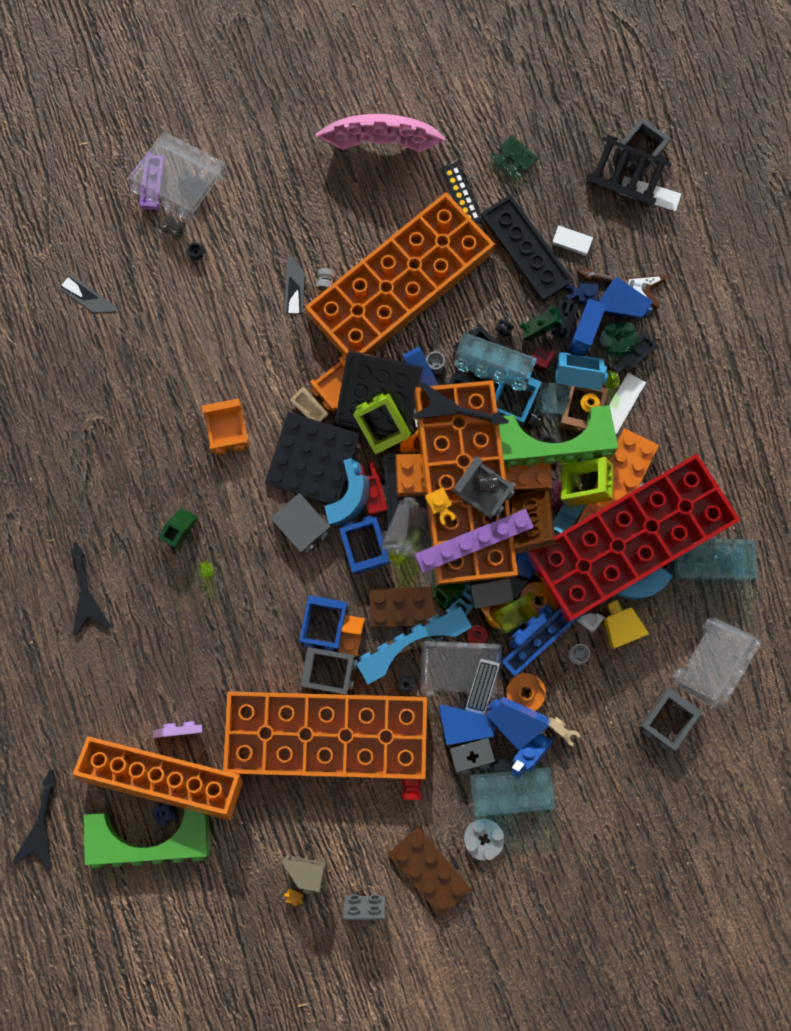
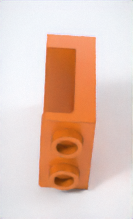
[310,354,347,414]
[202,398,249,455]

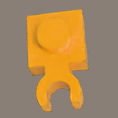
[425,487,455,526]

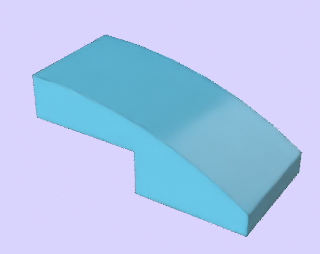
[553,503,585,535]

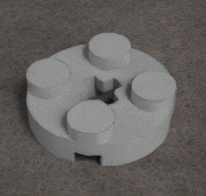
[464,818,504,860]

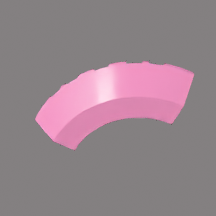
[316,114,445,152]

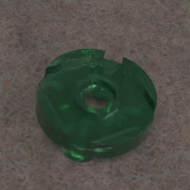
[600,322,639,357]

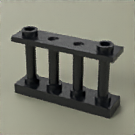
[585,134,672,206]

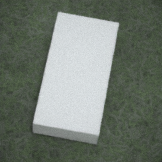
[552,225,593,256]

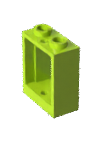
[353,394,411,454]
[560,457,613,508]

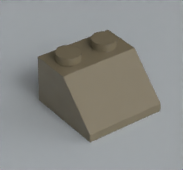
[282,855,327,895]

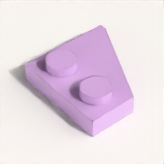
[153,721,202,738]

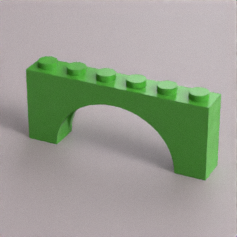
[499,405,618,469]
[84,809,210,868]

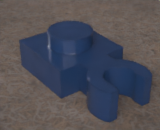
[565,283,598,304]

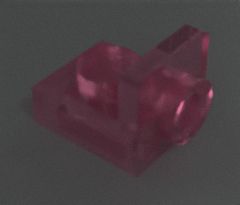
[549,479,564,509]

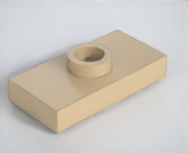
[290,387,330,422]

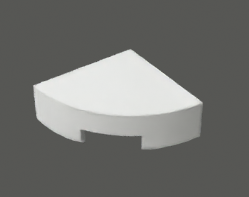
[577,613,605,633]

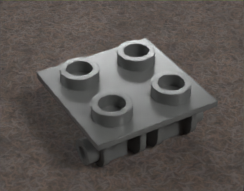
[343,894,385,920]

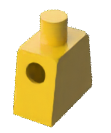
[604,600,649,650]

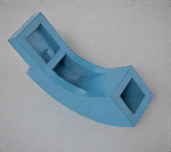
[325,458,370,526]
[616,568,673,600]

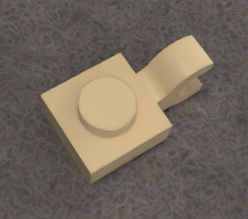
[549,717,580,746]

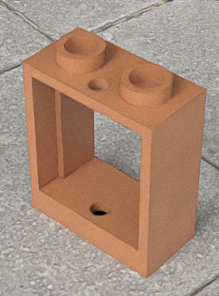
[559,385,608,433]

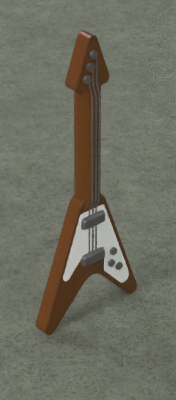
[577,268,667,309]

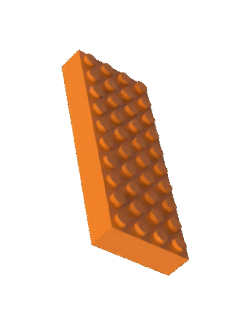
[305,192,495,355]
[414,380,518,586]
[223,691,427,779]

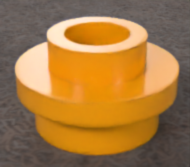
[580,393,600,412]
[284,889,303,907]

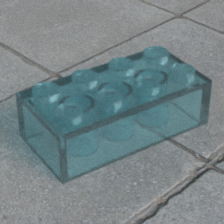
[454,333,537,391]
[673,538,757,582]
[469,767,555,817]

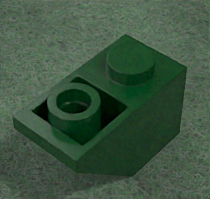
[158,508,198,550]
[431,569,466,609]

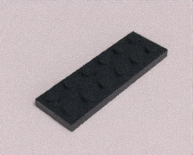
[480,194,574,302]

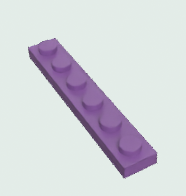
[415,509,534,573]

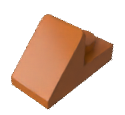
[338,615,365,657]

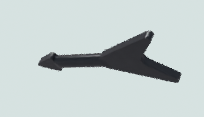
[412,382,509,425]
[71,542,111,635]
[13,770,56,870]

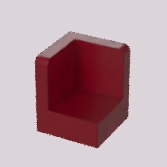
[527,347,556,374]

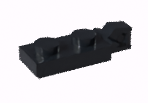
[611,332,658,377]

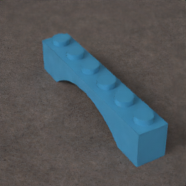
[357,605,472,684]

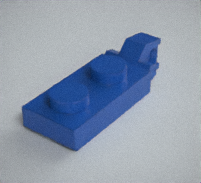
[509,604,555,649]
[511,733,553,778]

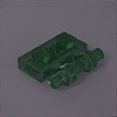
[490,135,538,181]

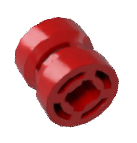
[466,625,487,646]
[401,778,422,800]

